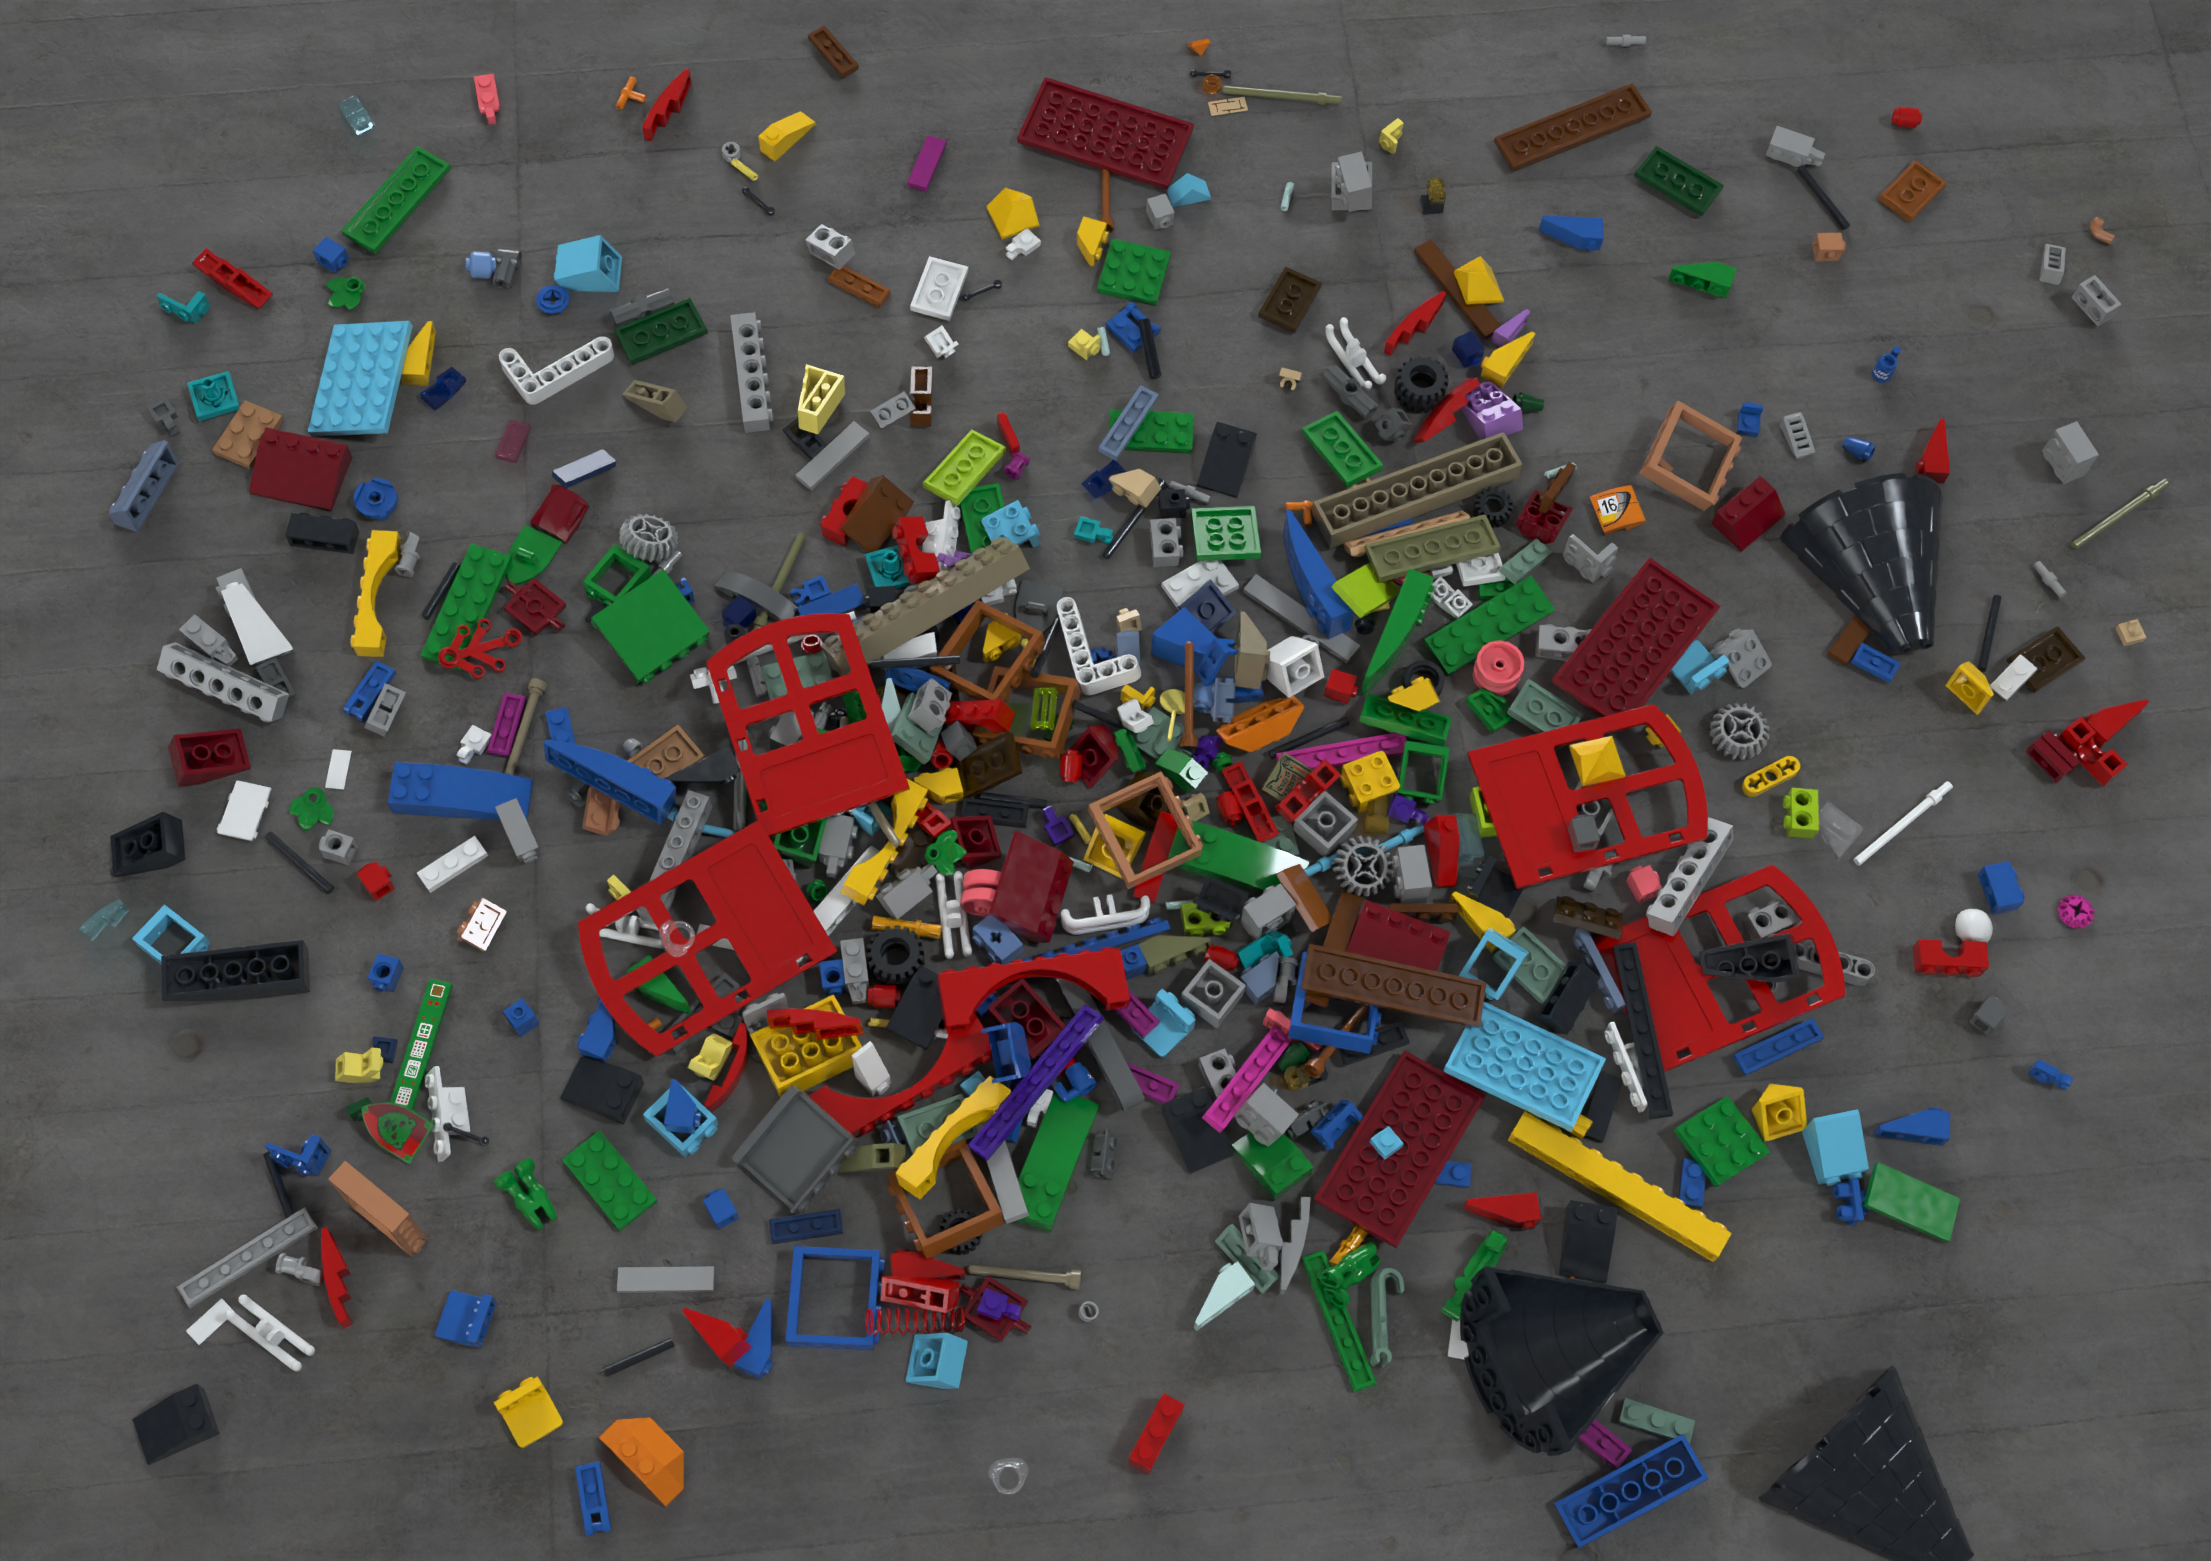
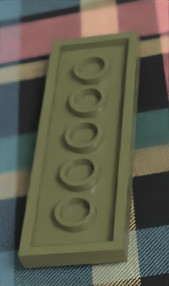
[1365,515,1501,583]

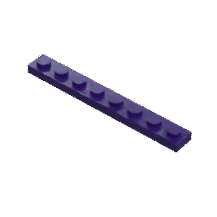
[968,1004,1104,1161]

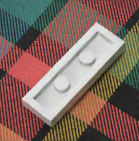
[417,836,488,893]

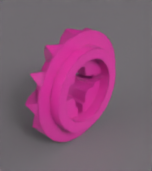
[2058,893,2095,929]

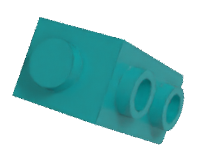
[157,291,211,324]
[1237,930,1293,970]

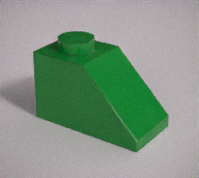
[1154,748,1208,793]

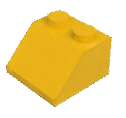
[1083,814,1146,879]

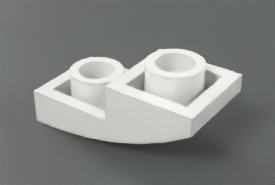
[1431,576,1473,619]

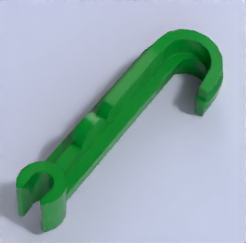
[1441,1230,1509,1322]

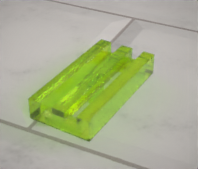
[1031,688,1058,730]

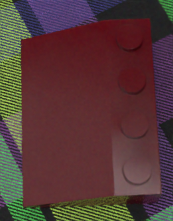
[249,427,352,512]
[989,831,1074,943]
[1346,900,1451,971]

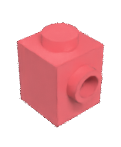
[1626,865,1662,904]

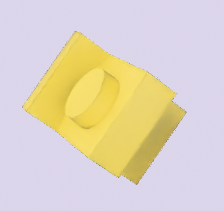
[688,1033,733,1081]
[335,1048,383,1083]

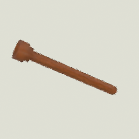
[1099,169,1114,233]
[1180,641,1198,747]
[1304,1004,1370,1078]

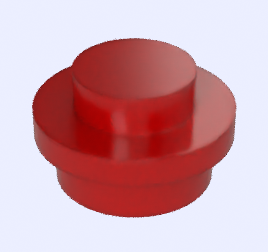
[801,635,823,654]

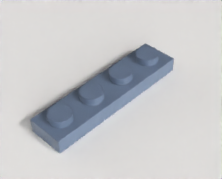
[1098,385,1159,461]
[1573,928,1626,1015]

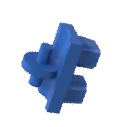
[1833,1178,1868,1226]

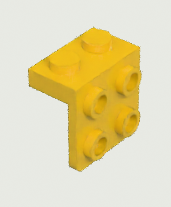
[1340,751,1400,813]
[494,1376,563,1448]

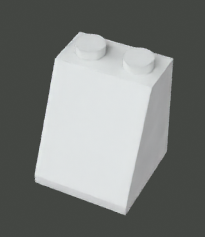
[1264,636,1324,698]

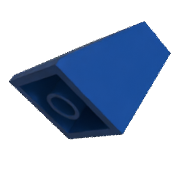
[1151,607,1216,671]

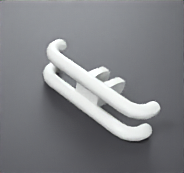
[1325,318,1386,391]
[936,871,972,959]
[1060,894,1150,935]
[586,903,668,948]
[225,1295,315,1372]

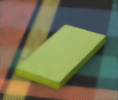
[923,429,1006,506]
[1331,563,1400,618]

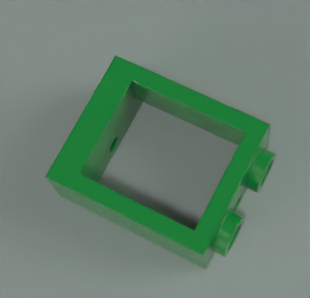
[583,544,652,607]
[1396,741,1450,805]

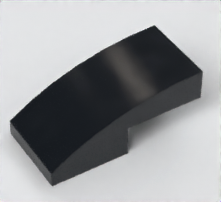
[782,417,827,460]

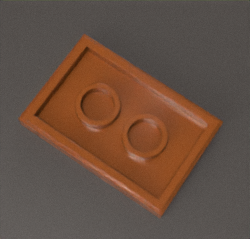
[1878,160,1947,222]
[1277,863,1333,932]

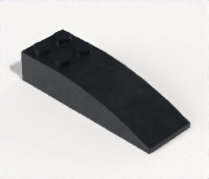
[161,940,310,1001]

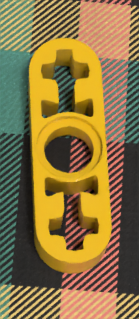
[1742,756,1800,797]

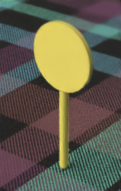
[1160,689,1185,741]

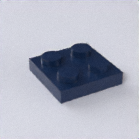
[1177,579,1238,634]

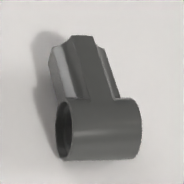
[493,248,522,290]

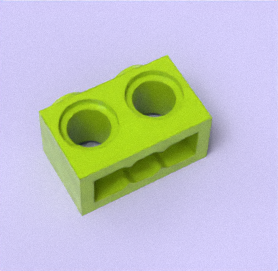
[1783,788,1819,839]
[1180,902,1230,937]

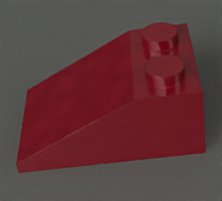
[168,728,251,787]
[988,978,1066,1060]

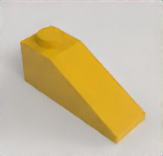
[758,111,816,161]
[401,321,436,386]
[1480,332,1536,388]
[1449,891,1516,953]

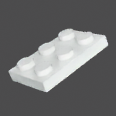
[910,256,968,321]
[1456,553,1505,587]
[1161,560,1239,611]

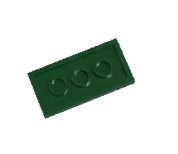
[1634,146,1724,217]
[614,298,708,365]

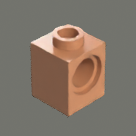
[1812,233,1846,261]

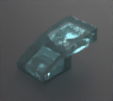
[338,95,375,135]
[79,900,129,941]

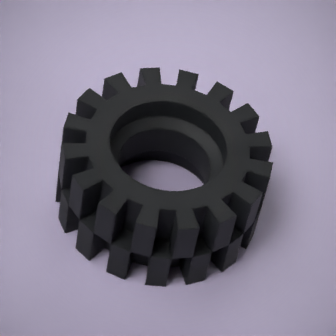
[1473,487,1513,528]
[939,1208,982,1255]

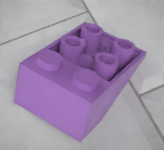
[1461,381,1523,440]

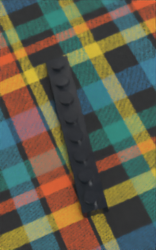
[1613,942,1673,1120]

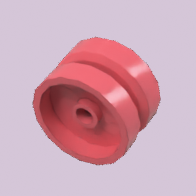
[1472,640,1525,696]
[960,869,1002,917]

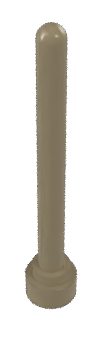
[505,678,548,775]
[866,802,900,847]
[967,1265,1081,1290]

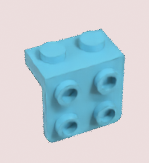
[982,500,1041,548]
[1671,640,1730,694]
[1131,989,1196,1057]

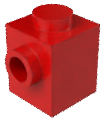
[1324,668,1359,704]
[356,861,395,902]

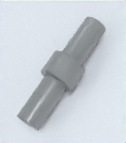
[1606,35,1646,47]
[1169,481,1211,504]
[651,550,682,577]
[2033,561,2067,598]

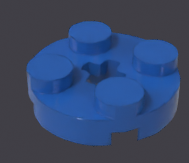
[353,478,398,521]

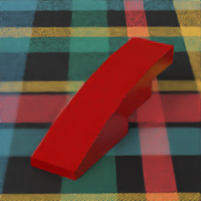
[642,69,692,141]
[192,248,273,309]
[1384,291,1447,356]
[1413,378,1481,443]
[1222,761,1279,843]
[1133,811,1178,903]
[767,1008,864,1040]
[321,1227,353,1329]

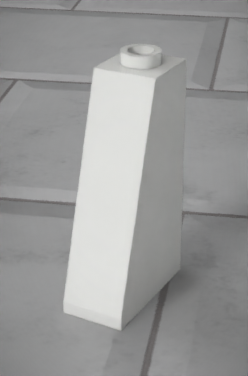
[221,582,295,667]

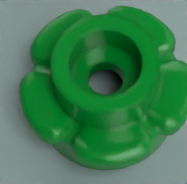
[1212,752,1233,772]
[806,879,828,901]

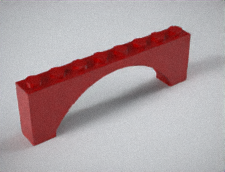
[937,947,1130,1034]
[808,1013,993,1138]

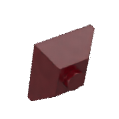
[1070,724,1118,789]

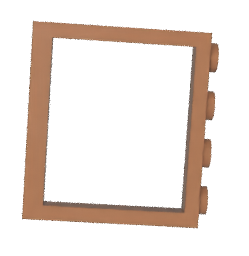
[1639,401,1742,511]
[1088,771,1203,889]
[328,1161,428,1257]

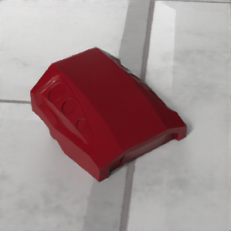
[530,485,589,544]
[1516,490,1573,544]

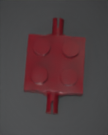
[504,578,567,636]
[959,1276,1032,1343]

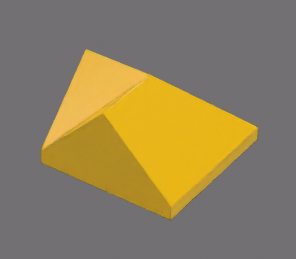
[987,188,1039,240]
[1454,256,1504,304]
[1945,661,1994,715]
[1569,736,1626,786]
[1751,1084,1807,1142]

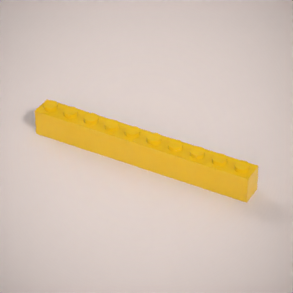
[1508,1111,1731,1262]

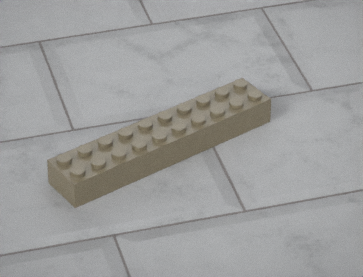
[1312,432,1523,549]
[820,537,1030,676]

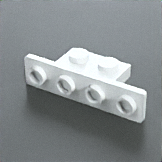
[922,500,961,571]
[1605,1021,1647,1113]
[425,1066,470,1162]

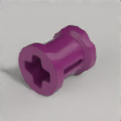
[1004,452,1030,480]

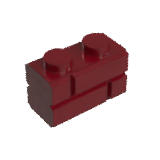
[2026,730,2081,783]

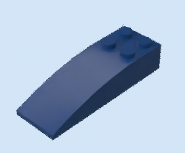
[1283,509,1354,640]
[544,739,676,825]
[388,762,533,820]
[1554,1434,1709,1548]

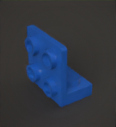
[265,1134,331,1176]
[435,1290,497,1349]

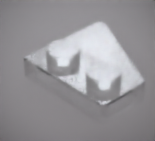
[1819,802,1864,861]

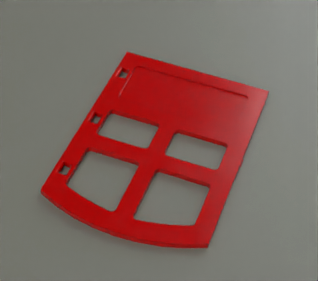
[706,613,910,837]
[1467,704,1708,889]
[578,820,837,1057]
[1592,864,1845,1072]

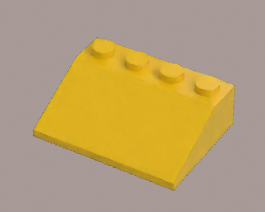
[750,994,862,1098]

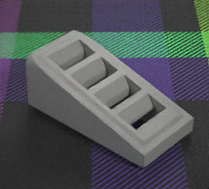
[2040,244,2066,285]
[1779,412,1815,459]

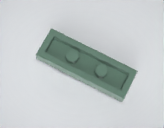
[1499,539,1552,584]
[1215,1224,1281,1294]
[1618,1398,1695,1444]

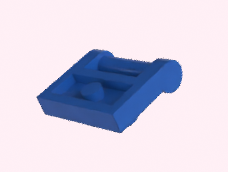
[1106,302,1161,353]

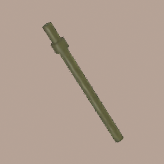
[1223,86,1342,105]
[2071,479,2169,550]
[752,533,806,631]

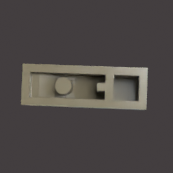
[622,380,688,423]

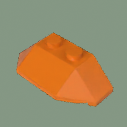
[1216,695,1304,752]
[599,1417,684,1507]

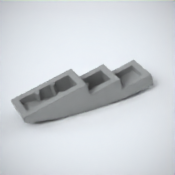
[1279,1197,1311,1295]

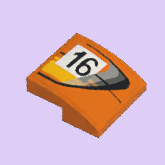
[1590,485,1646,536]

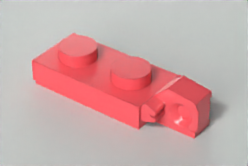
[474,73,500,124]
[1263,1008,1323,1053]

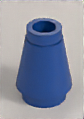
[1842,436,1876,461]

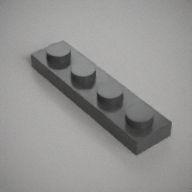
[666,972,741,1054]

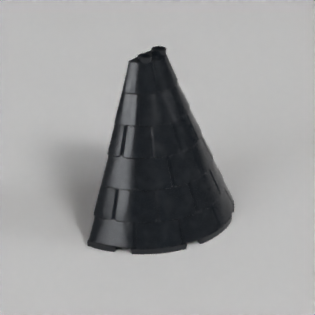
[1780,473,1943,654]
[1460,1266,1664,1456]
[1759,1366,1974,1561]

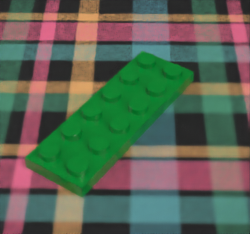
[342,146,451,254]
[421,543,512,671]
[1423,575,1555,676]

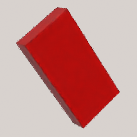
[997,412,1020,456]

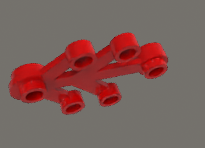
[438,618,522,679]

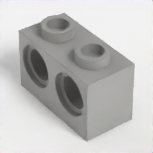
[806,224,856,270]
[2071,275,2122,327]
[1149,518,1183,567]
[908,678,952,733]
[364,683,406,737]
[1743,899,1800,940]
[1198,1048,1236,1101]

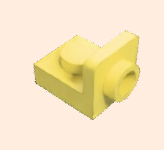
[1379,118,1404,154]
[1068,329,1101,360]
[607,875,631,900]

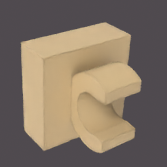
[1280,368,1303,390]
[1116,608,1142,633]
[2116,619,2146,646]
[1181,793,1210,821]

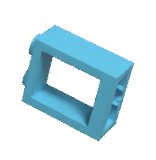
[132,904,210,964]
[1459,928,1529,1001]
[643,1086,719,1158]

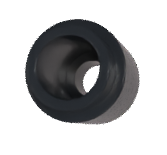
[724,624,746,646]

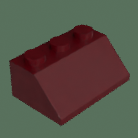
[1711,476,1786,552]

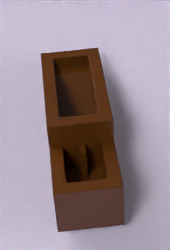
[910,366,932,427]

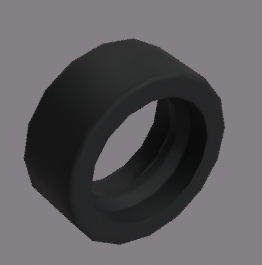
[1402,660,1445,697]

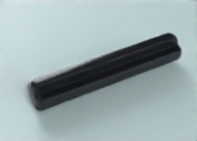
[1138,318,1161,379]

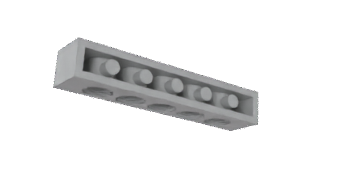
[730,312,773,433]
[1535,624,1592,661]
[157,642,289,722]
[637,790,713,924]
[1646,817,1734,936]

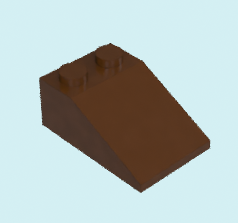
[840,475,914,553]

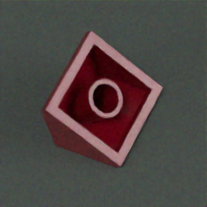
[950,816,1002,868]

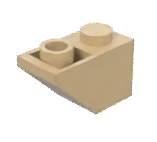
[1109,469,1162,507]

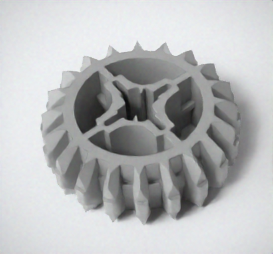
[619,513,678,563]
[1710,702,1770,760]
[1333,836,1393,897]

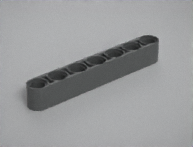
[1054,978,1145,1111]

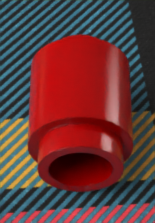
[1891,106,1922,128]
[931,740,953,769]
[1059,749,1083,782]
[1216,791,1244,826]
[1204,944,1239,973]
[868,985,901,1008]

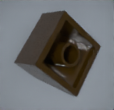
[1116,772,1181,832]

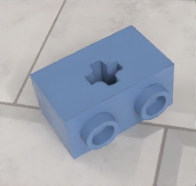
[972,914,1023,965]

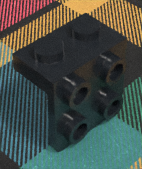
[1466,855,1524,918]
[1193,875,1250,922]

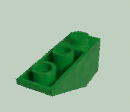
[1668,262,1737,299]

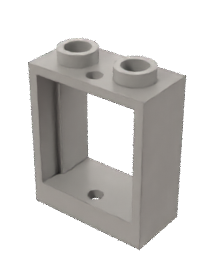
[495,798,541,864]

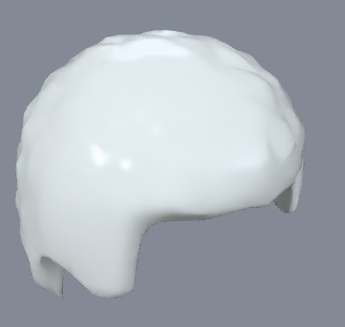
[1955,909,1993,943]

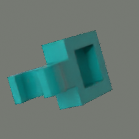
[1074,516,1113,544]

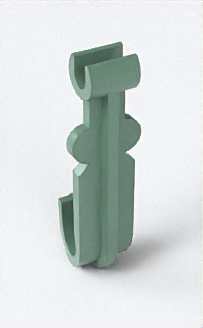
[1370,1268,1404,1367]

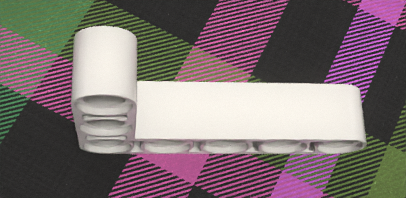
[499,337,614,405]
[1057,597,1141,695]

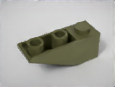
[1139,935,1211,975]
[840,1143,906,1173]

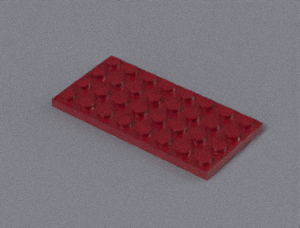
[1017,77,1194,190]
[1551,557,1720,733]
[1314,1050,1486,1249]

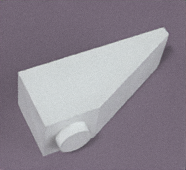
[852,1041,891,1097]

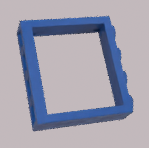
[1288,952,1382,1054]
[786,1246,885,1351]

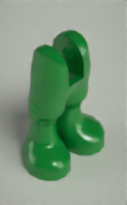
[493,1158,558,1231]
[1320,1242,1381,1308]

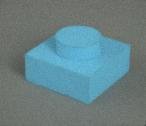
[960,1071,986,1097]
[1370,1126,1404,1160]

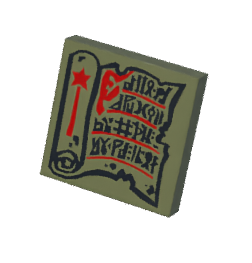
[1261,752,1313,802]

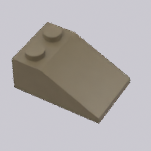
[1234,611,1270,689]

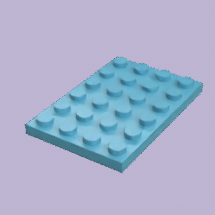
[308,321,413,436]
[1443,1002,1606,1132]

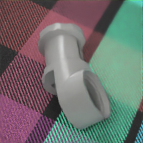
[395,531,420,577]
[1583,851,1617,892]
[1273,958,1298,1003]
[275,1252,324,1286]

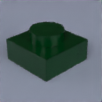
[346,1097,373,1122]

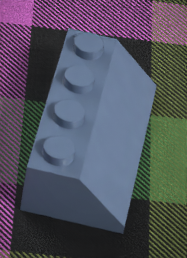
[109,440,179,533]

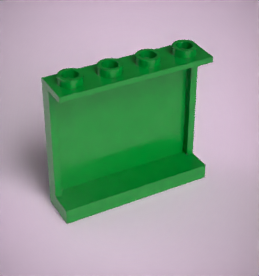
[591,569,710,685]

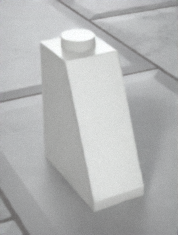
[879,632,937,672]

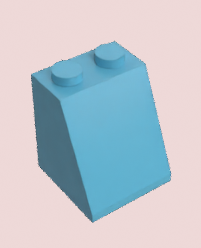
[554,235,622,292]
[1802,1109,1869,1186]

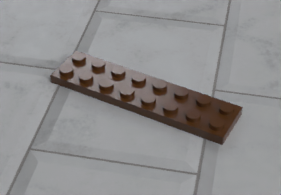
[1494,83,1652,171]
[1301,944,1487,1028]

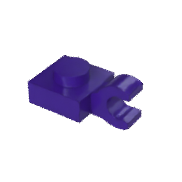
[1193,736,1223,770]
[1386,793,1429,824]
[1042,806,1074,847]
[977,1288,1022,1321]

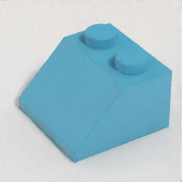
[905,1333,968,1389]

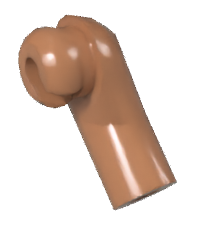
[2090,217,2115,245]

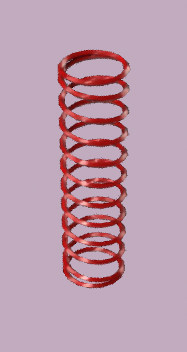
[865,1306,965,1335]

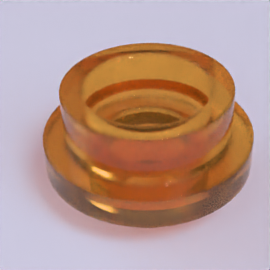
[1202,74,1222,94]

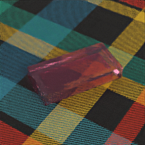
[495,420,531,464]

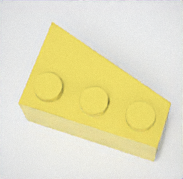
[798,364,845,434]

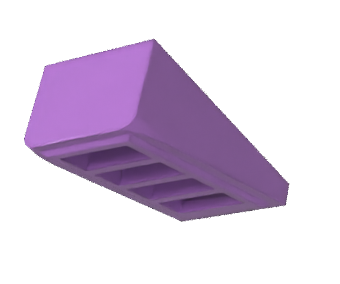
[1492,309,1530,347]

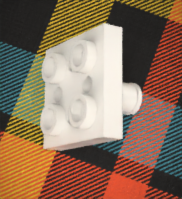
[690,666,737,704]

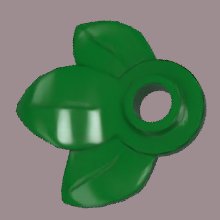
[326,277,365,310]
[289,787,334,831]
[925,830,967,875]

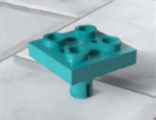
[187,371,240,422]
[865,545,914,589]

